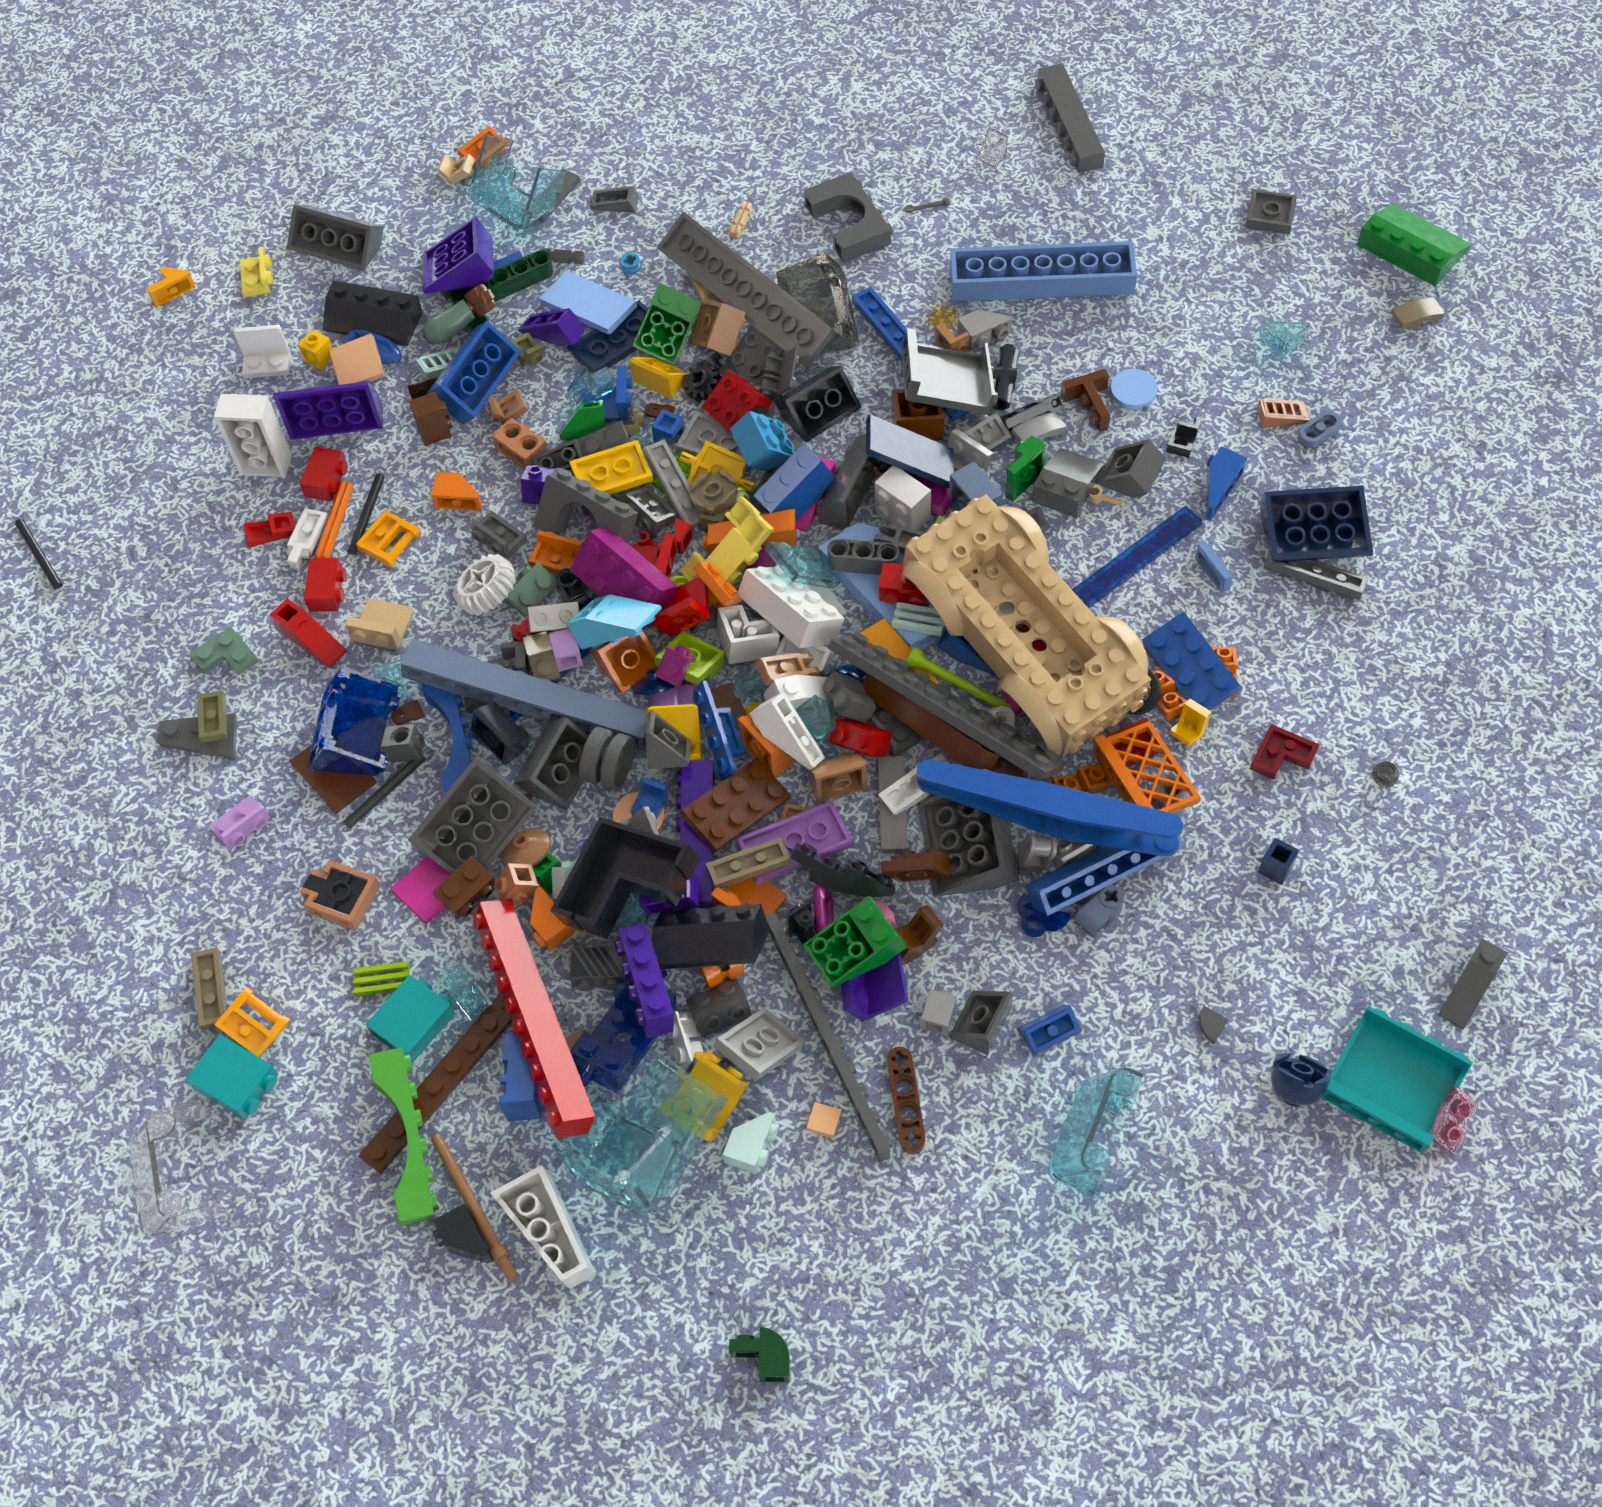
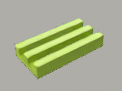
[353,961,409,997]

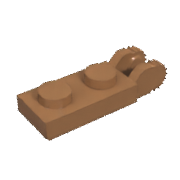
[755,653,821,685]

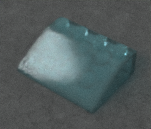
[599,1053,728,1198]

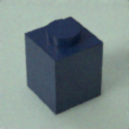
[1258,838,1300,885]

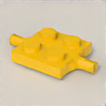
[680,440,756,493]

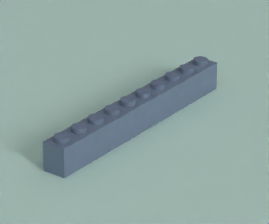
[400,639,647,751]

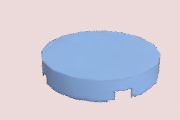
[1110,369,1158,410]

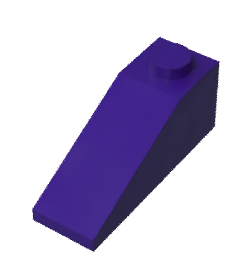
[518,308,586,346]

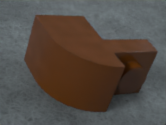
[896,905,944,965]

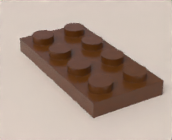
[679,757,791,854]

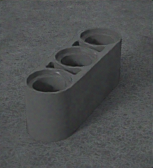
[827,539,899,575]

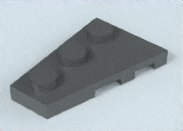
[158,713,237,760]

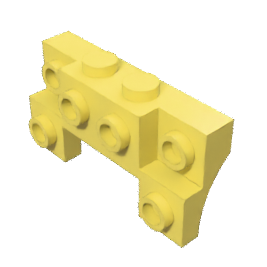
[679,496,774,602]

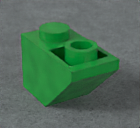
[559,400,607,442]

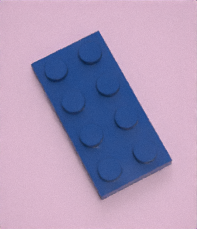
[1142,611,1242,711]

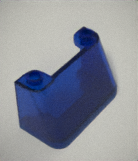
[308,665,400,776]

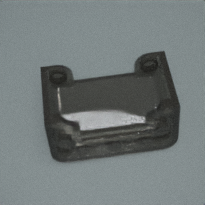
[776,252,860,355]

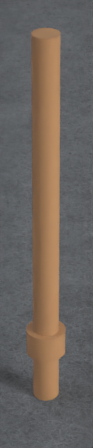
[431,1133,519,1282]

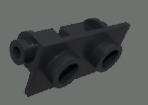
[787,900,815,944]

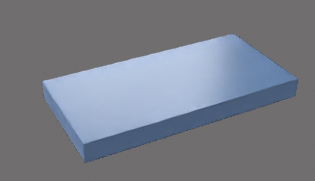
[539,271,637,335]

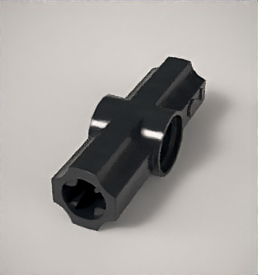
[992,344,1019,411]

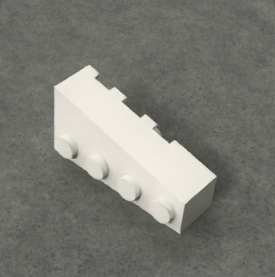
[490,1165,597,1289]

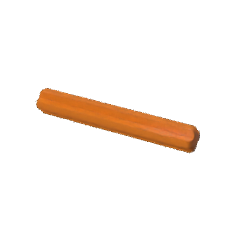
[315,481,354,559]

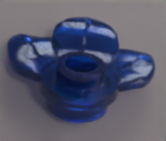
[1017,893,1070,937]

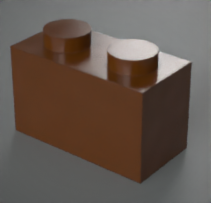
[409,392,453,446]

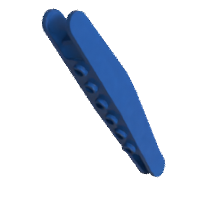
[917,759,1183,857]

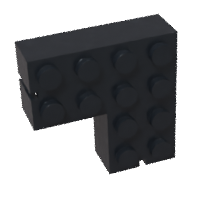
[550,817,701,939]

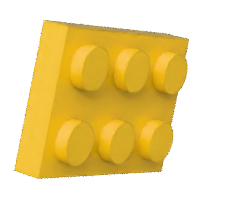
[569,440,653,495]

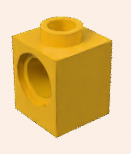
[297,330,333,370]

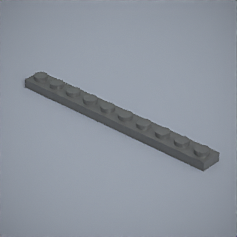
[765,911,893,1162]

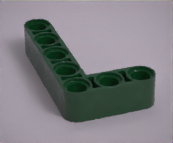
[449,250,554,335]

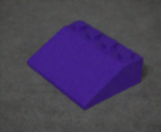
[423,216,494,294]
[273,381,383,440]

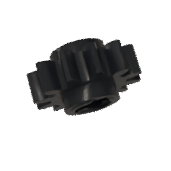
[682,361,723,403]

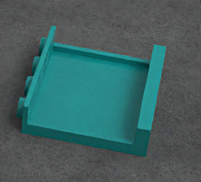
[1321,1006,1473,1155]

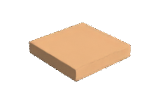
[329,334,385,385]

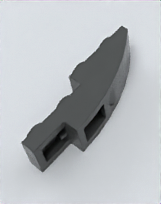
[532,421,631,470]

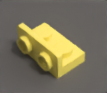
[240,247,274,297]

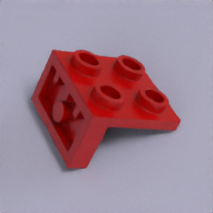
[702,369,773,433]
[629,534,677,579]
[651,577,709,637]

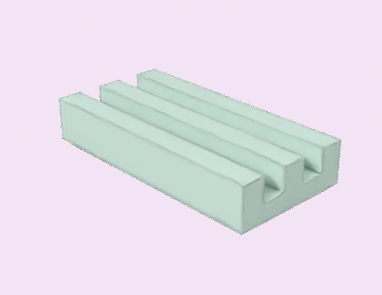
[892,602,944,636]

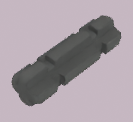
[542,248,585,264]

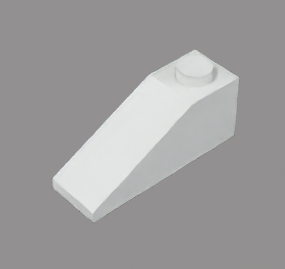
[763,675,833,711]
[749,692,825,770]

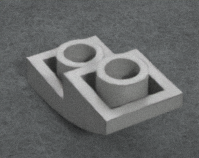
[1011,412,1067,443]

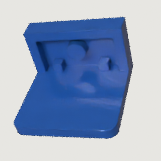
[582,366,633,421]

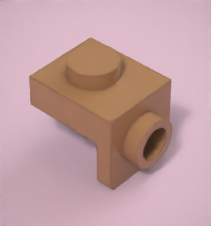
[488,389,529,424]

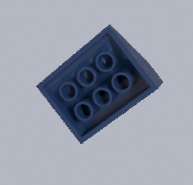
[1259,485,1373,562]

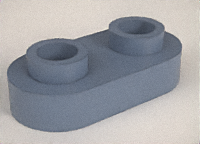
[1298,411,1341,448]

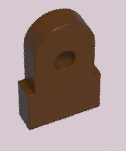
[645,403,676,418]
[391,699,425,725]

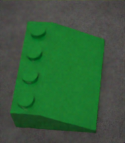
[1357,203,1472,287]

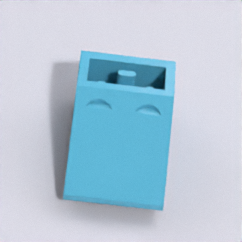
[567,594,662,650]

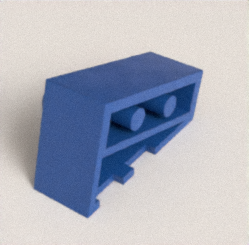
[499,1032,545,1121]

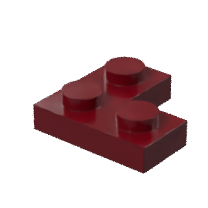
[1250,724,1320,780]

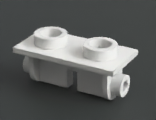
[667,1011,703,1073]

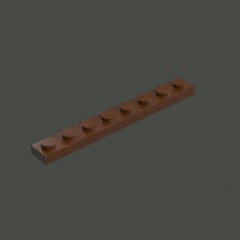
[358,992,512,1174]

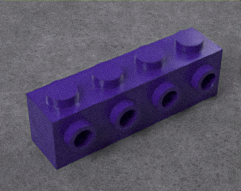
[614,923,674,1038]

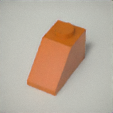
[431,472,483,511]
[530,886,575,952]

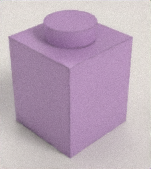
[549,629,583,672]

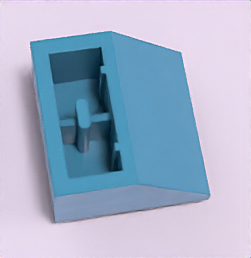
[730,411,795,471]

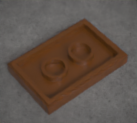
[289,731,377,814]

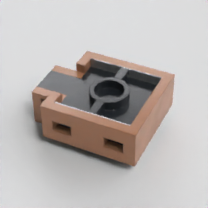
[300,860,380,931]

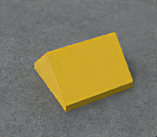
[630,357,690,399]

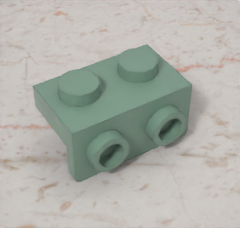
[502,562,557,617]

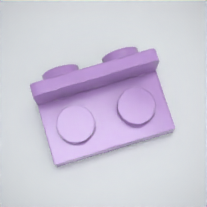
[208,795,270,850]

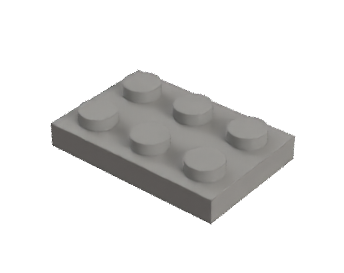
[675,411,743,457]
[713,1008,806,1081]

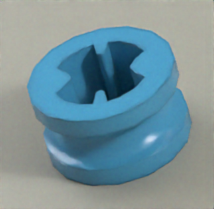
[620,252,641,274]

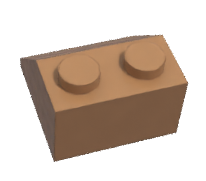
[689,299,746,356]
[808,752,867,803]

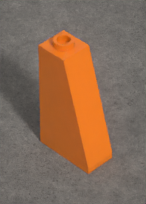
[703,509,797,557]

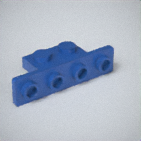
[692,680,746,782]

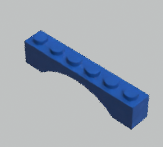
[421,683,475,794]

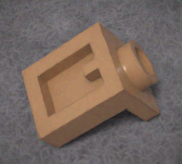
[935,323,970,352]

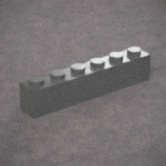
[1035,63,1105,173]

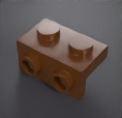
[432,856,495,920]

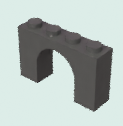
[804,172,893,263]
[534,469,638,544]

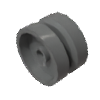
[579,727,635,791]

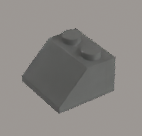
[1095,439,1166,498]

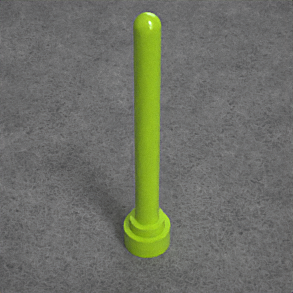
[906,647,1015,715]

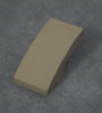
[1390,297,1445,329]

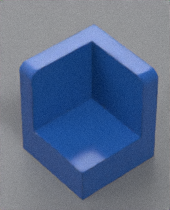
[651,409,685,443]

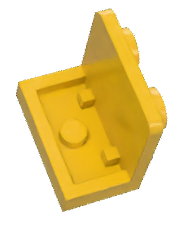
[646,704,702,761]

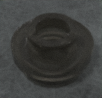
[1372,761,1399,787]

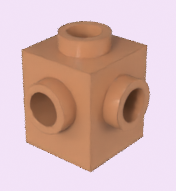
[495,863,539,906]

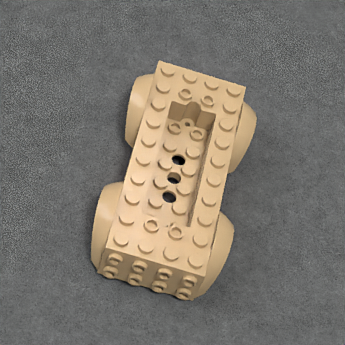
[901,494,1151,757]

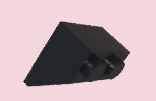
[471,702,530,766]

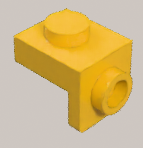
[1170,699,1211,746]

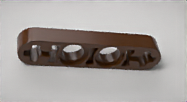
[887,1047,925,1155]

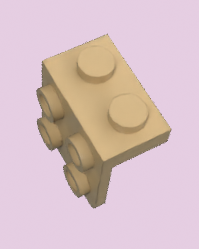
[345,599,414,650]

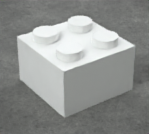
[875,466,931,530]

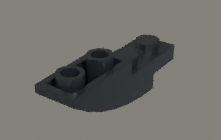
[790,842,895,897]

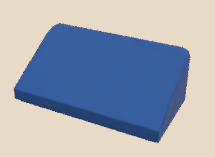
[1017,1004,1082,1055]

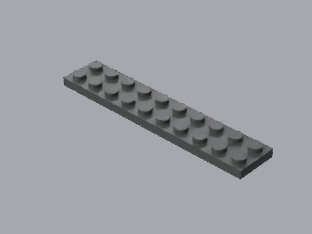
[656,211,836,369]
[827,633,1066,781]

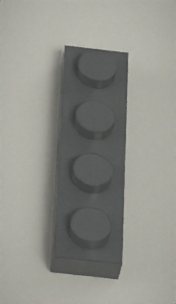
[1264,552,1368,600]

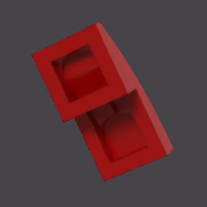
[244,512,295,548]

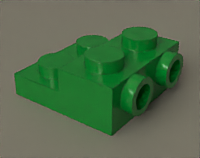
[1005,435,1046,502]

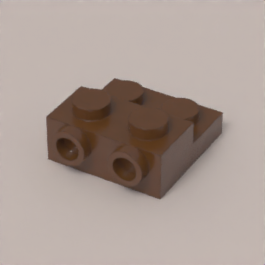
[881,848,951,882]

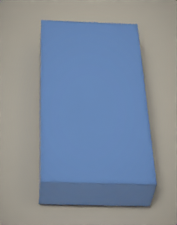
[1195,541,1233,593]

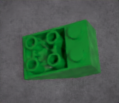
[632,283,702,366]
[803,896,908,988]

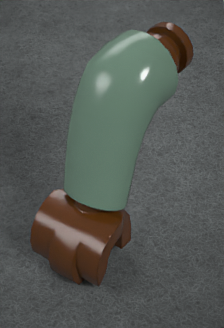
[423,284,496,343]

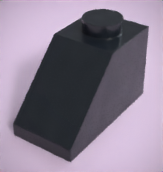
[433,1203,493,1264]

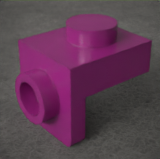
[655,645,697,686]

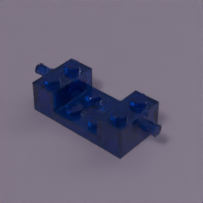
[570,969,676,1094]

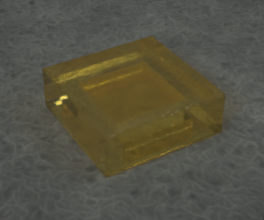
[928,303,958,330]

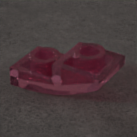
[1431,1086,1479,1154]

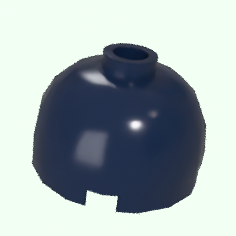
[1270,1053,1331,1107]

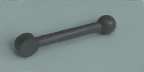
[905,197,950,213]

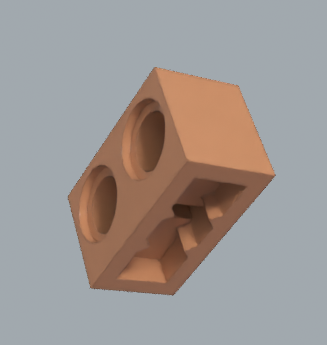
[492,418,547,469]

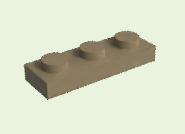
[706,837,791,889]
[191,947,227,1031]

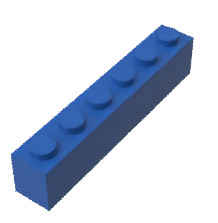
[1025,835,1184,916]

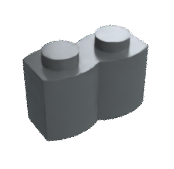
[823,671,876,723]

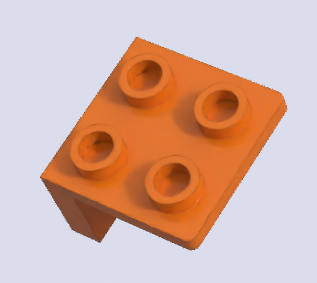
[711,878,787,915]

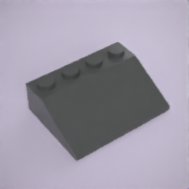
[408,755,538,874]
[918,795,1019,897]

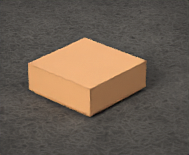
[806,1102,842,1139]

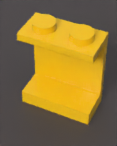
[661,1050,750,1141]

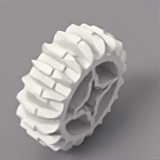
[453,554,517,616]

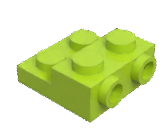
[655,631,725,685]

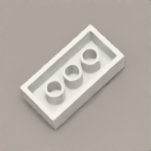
[214,394,292,477]
[737,565,845,648]

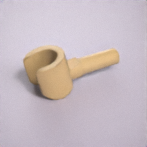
[1088,486,1123,506]

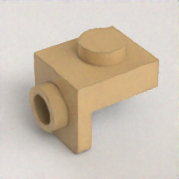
[437,154,475,184]

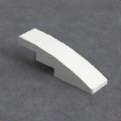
[878,753,963,816]

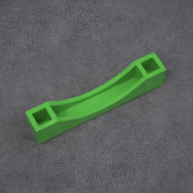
[368,1047,439,1227]

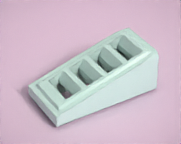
[416,347,459,380]

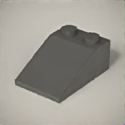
[1032,448,1105,518]

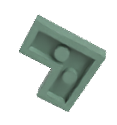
[189,626,259,675]

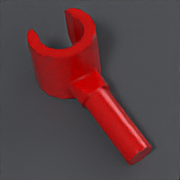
[636,531,659,547]

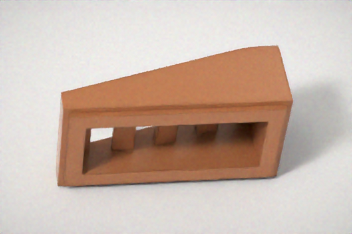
[1257,399,1309,428]

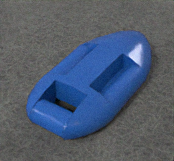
[342,329,402,364]

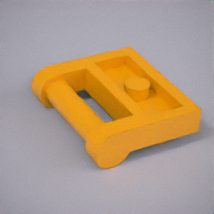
[356,510,421,568]
[214,987,291,1058]

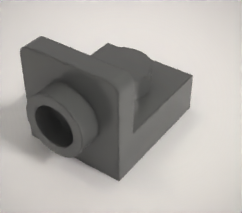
[501,641,529,675]

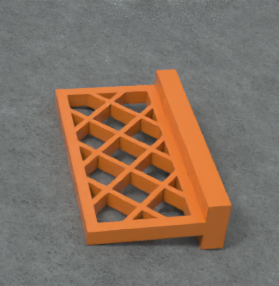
[1093,721,1201,813]

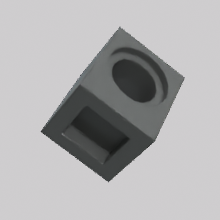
[381,724,425,763]

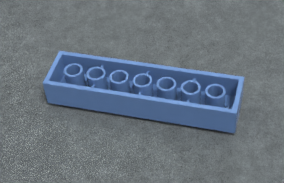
[950,241,1137,302]

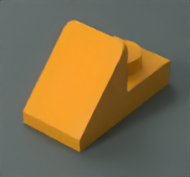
[146,267,196,307]

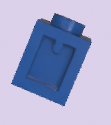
[631,778,668,820]

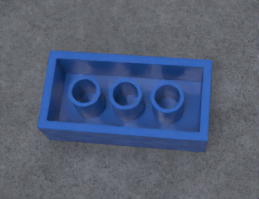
[427,320,521,424]

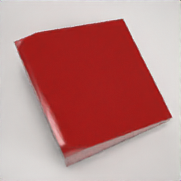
[675,518,693,555]

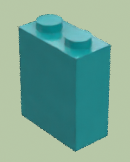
[366,975,455,1064]
[185,1034,279,1120]

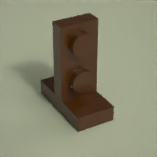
[1060,369,1110,432]

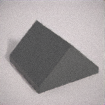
[645,710,691,769]
[949,991,1013,1055]

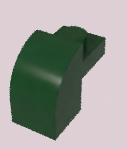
[729,1327,791,1382]

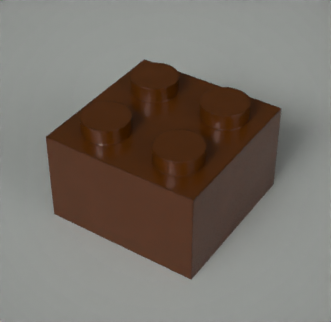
[891,389,944,441]

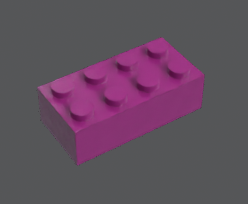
[570,527,678,629]

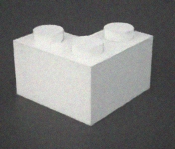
[716,605,780,664]

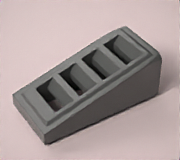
[590,186,639,213]

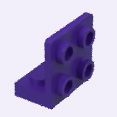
[840,954,908,1022]

